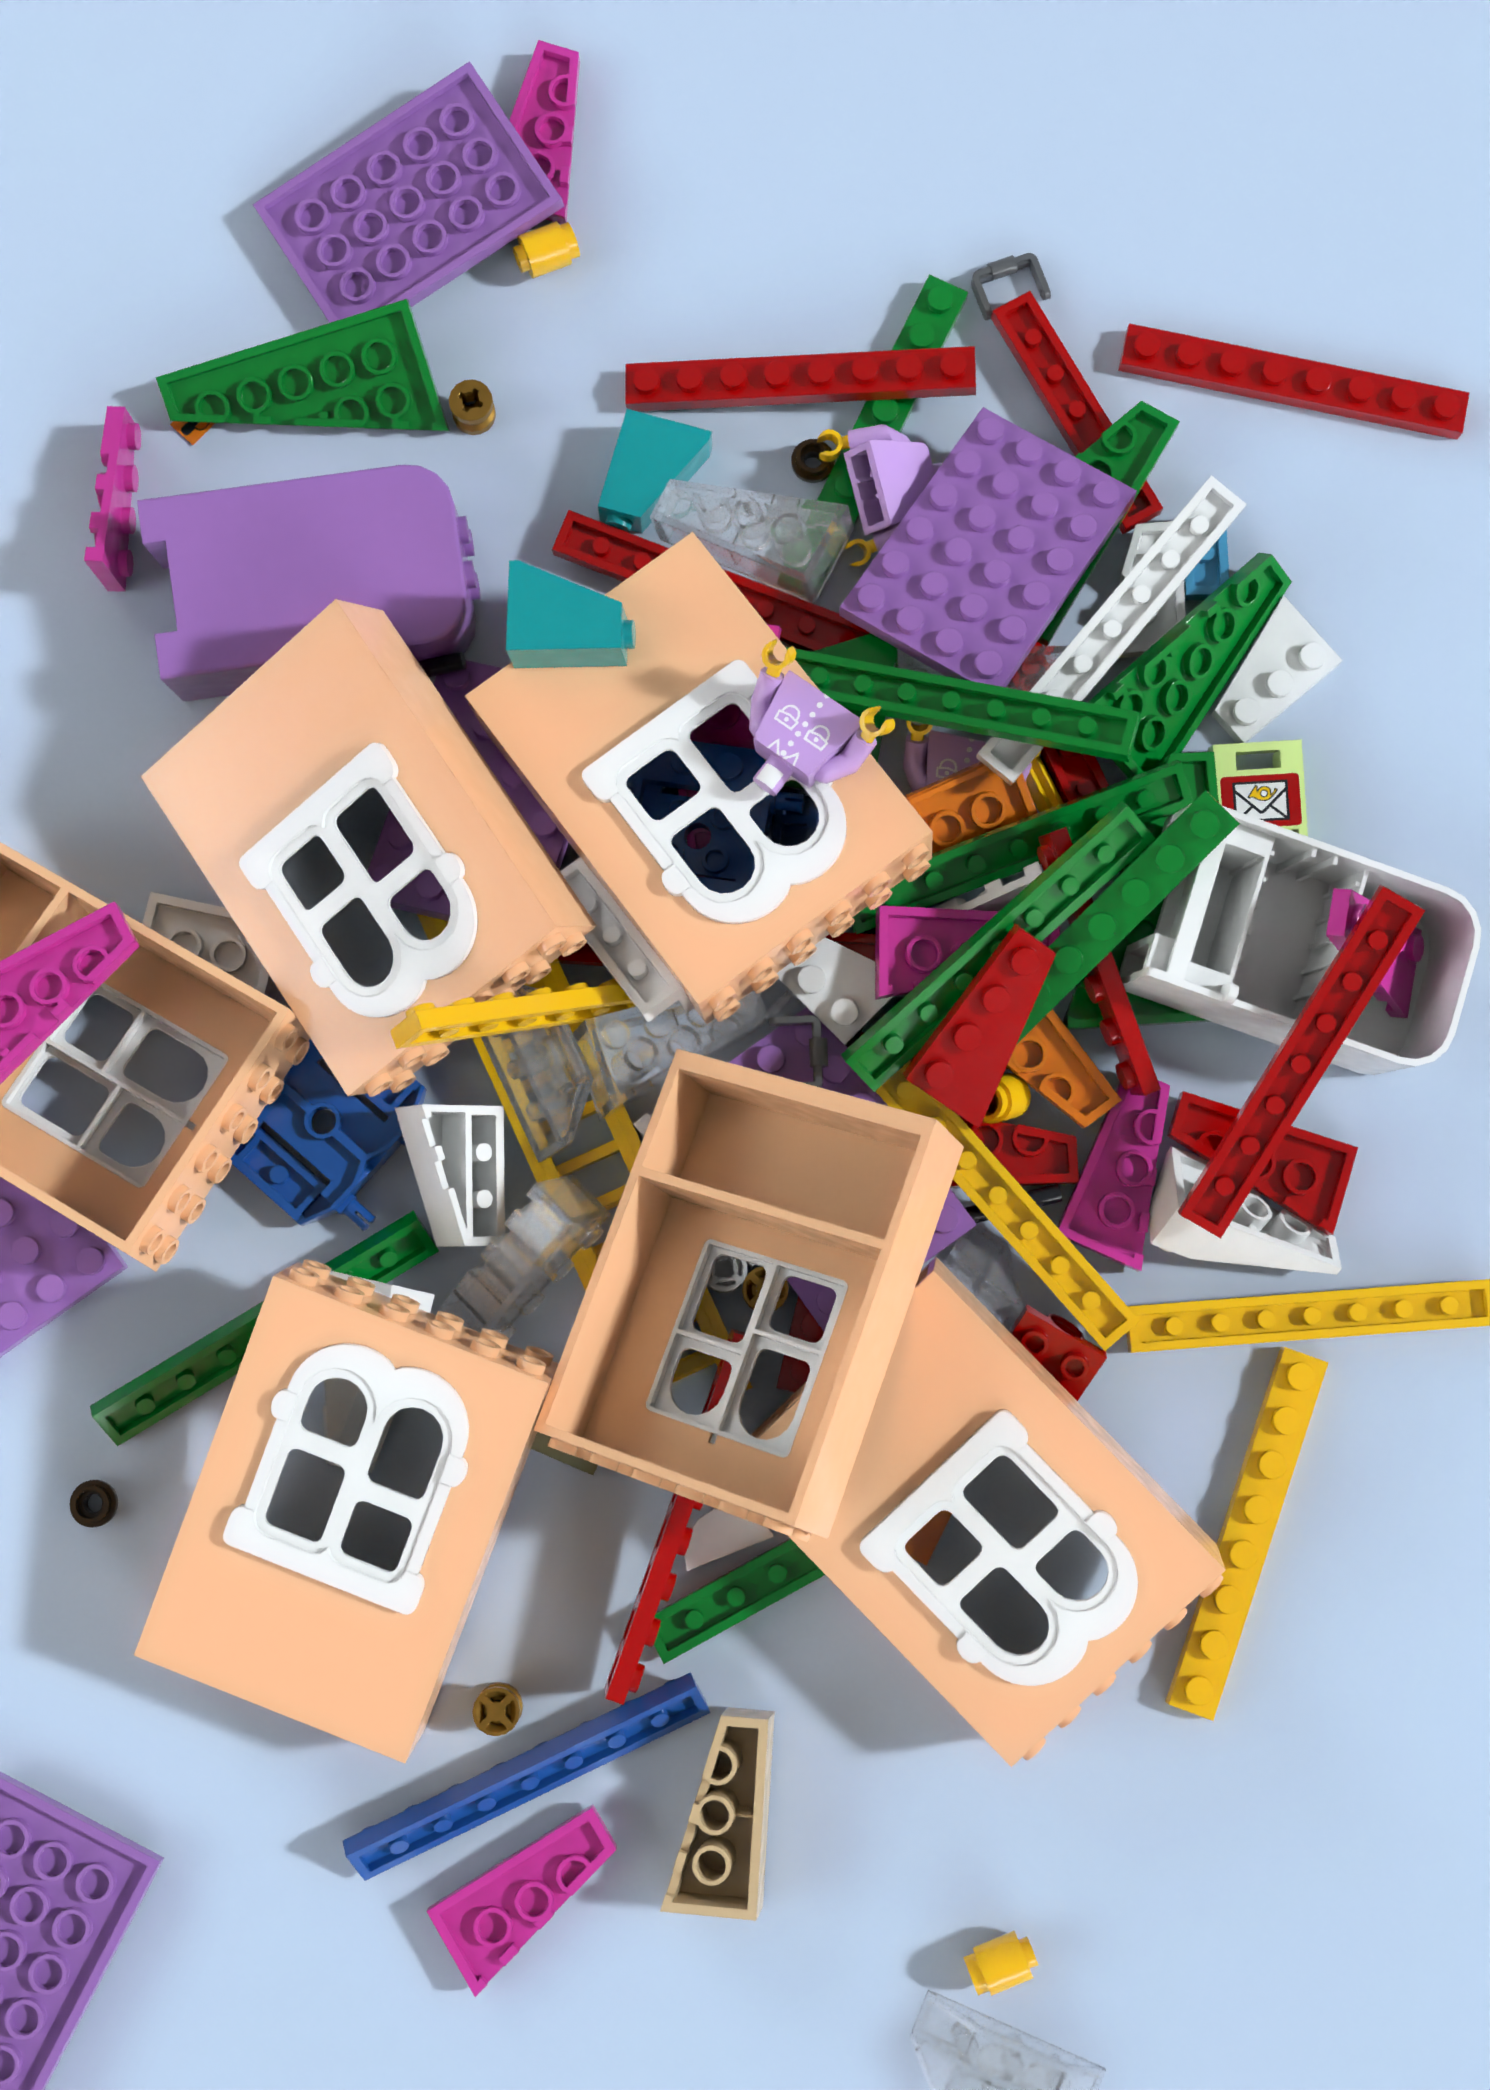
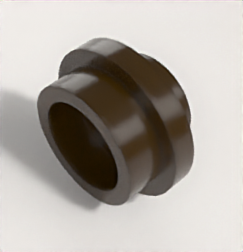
[791,439,835,483]
[70,1480,118,1528]

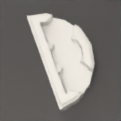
[684,1508,774,1571]

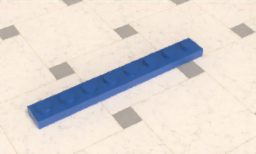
[342,1672,711,1881]

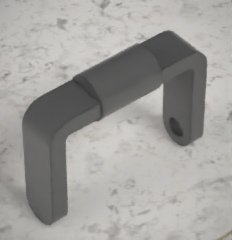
[971,253,1051,320]
[769,1015,828,1088]

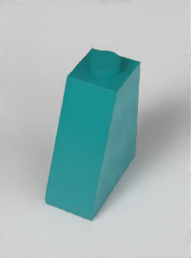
[598,409,712,534]
[506,560,636,668]

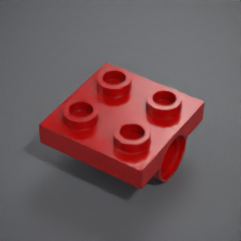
[1009,1304,1107,1401]

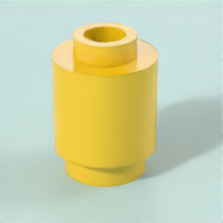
[512,221,580,279]
[983,1073,1031,1124]
[963,1931,1038,1996]

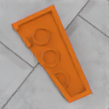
[1007,1009,1122,1129]

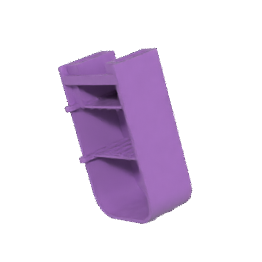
[137,465,481,701]

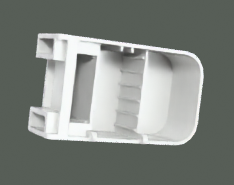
[1119,803,1481,1075]

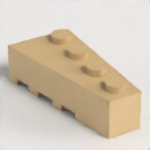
[660,1707,775,1921]

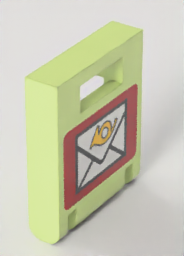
[1208,739,1308,836]

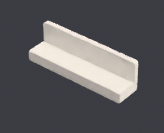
[560,857,694,1022]

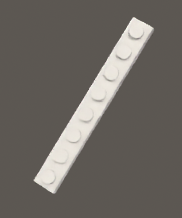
[976,475,1247,786]

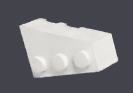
[395,1104,505,1247]

